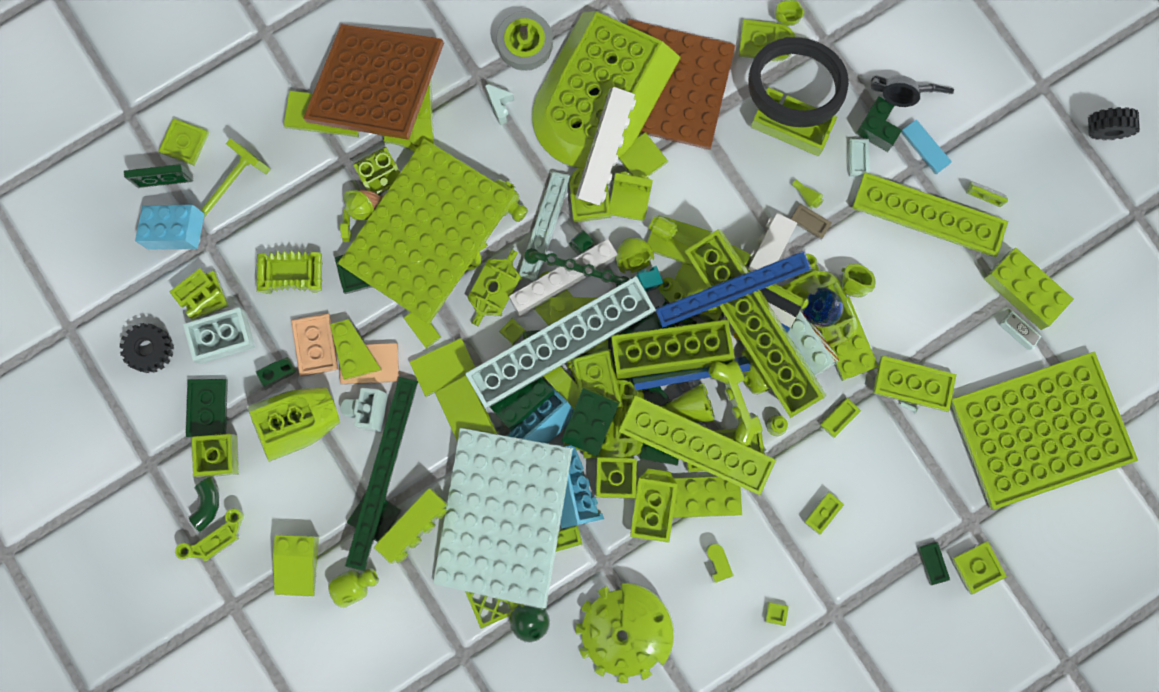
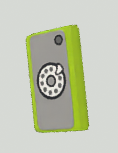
[966,181,1008,207]

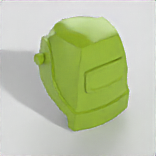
[841,264,876,297]

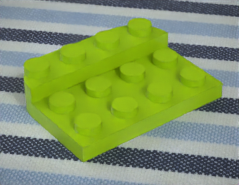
[781,271,857,348]
[583,380,644,459]

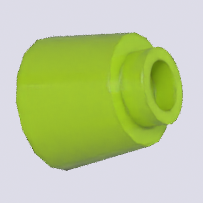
[766,415,788,437]

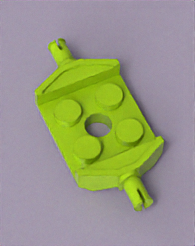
[467,249,522,327]

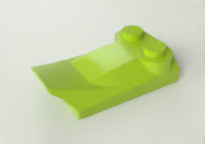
[630,469,678,543]

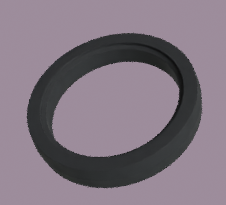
[748,37,849,127]

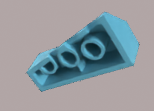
[508,384,574,443]
[560,445,604,529]

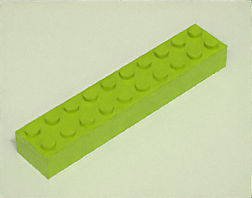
[685,229,827,418]

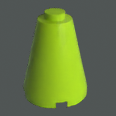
[662,383,715,422]

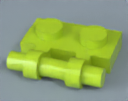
[169,268,221,318]

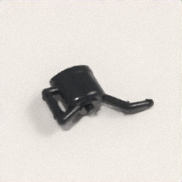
[871,75,954,107]

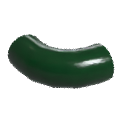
[189,477,219,532]

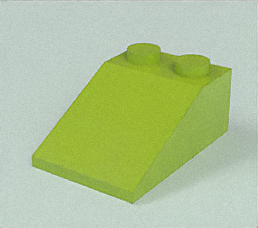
[273,535,319,597]

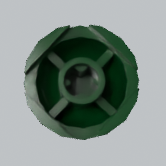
[509,605,550,643]

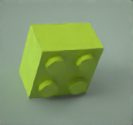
[192,434,239,477]
[596,457,637,499]

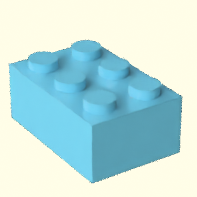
[135,205,205,250]

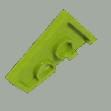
[330,319,382,380]

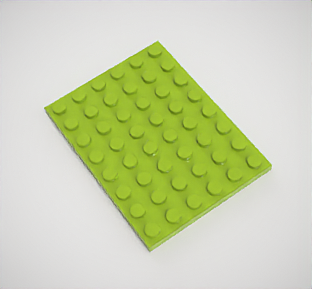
[338,139,516,324]
[951,351,1139,510]

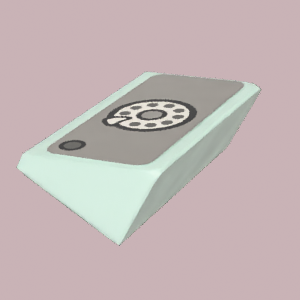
[1000,311,1041,350]

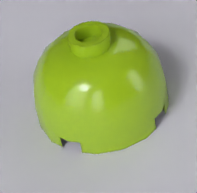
[615,238,654,273]

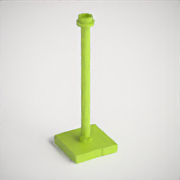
[200,138,271,218]

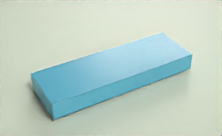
[901,119,952,174]

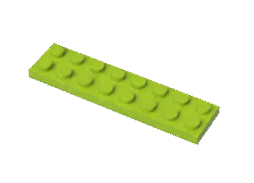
[852,172,1009,258]
[618,395,776,495]

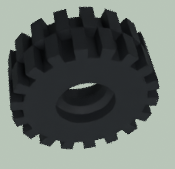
[1088,107,1140,140]
[119,323,174,373]

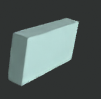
[849,139,870,177]

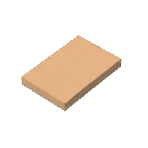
[291,313,339,377]
[340,343,399,385]

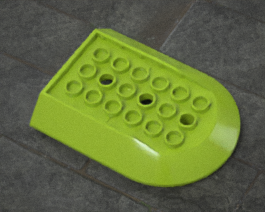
[532,11,680,168]

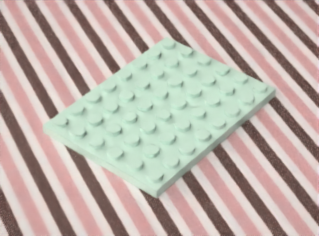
[433,428,573,609]

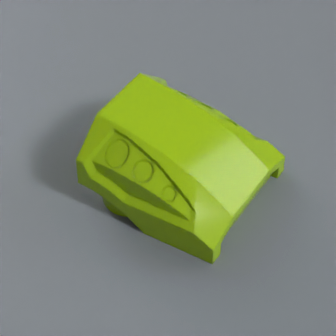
[353,147,400,195]

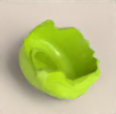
[775,0,804,26]

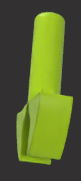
[340,209,352,242]

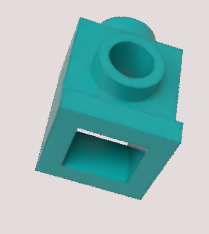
[631,266,663,292]

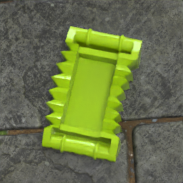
[256,250,323,294]

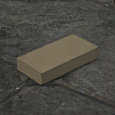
[790,204,832,240]

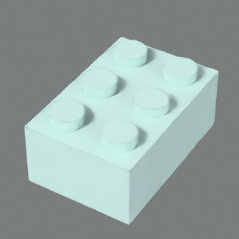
[183,307,255,364]

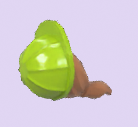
[344,190,385,220]

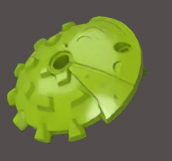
[575,583,674,683]

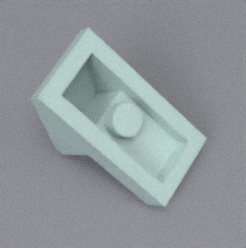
[485,84,514,125]

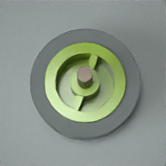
[497,11,553,71]

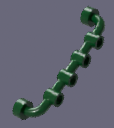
[524,248,630,287]

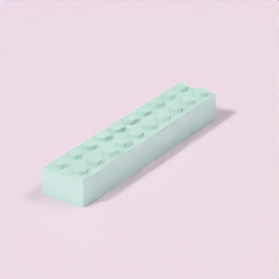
[466,276,656,409]

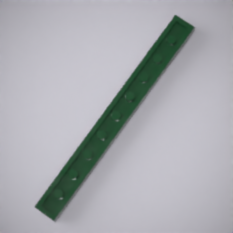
[345,377,418,572]

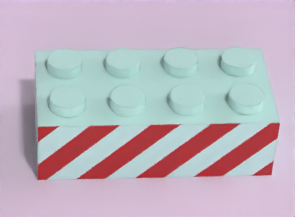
[788,309,840,377]

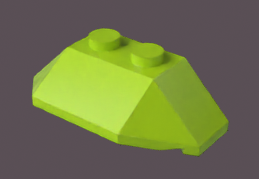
[409,81,434,147]

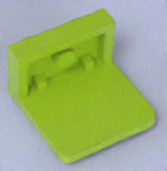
[610,172,653,221]

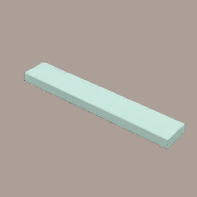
[519,171,571,281]

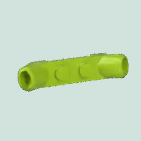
[709,361,763,446]

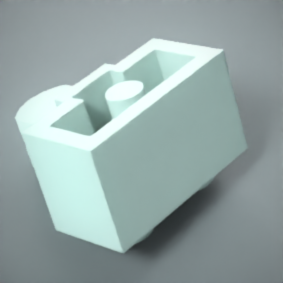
[340,388,388,432]

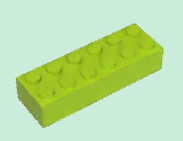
[611,320,735,379]

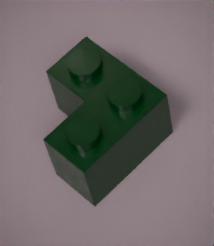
[855,96,902,152]

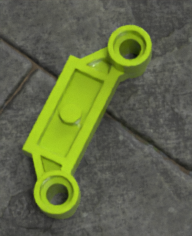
[175,509,244,562]

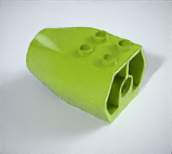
[247,387,340,462]

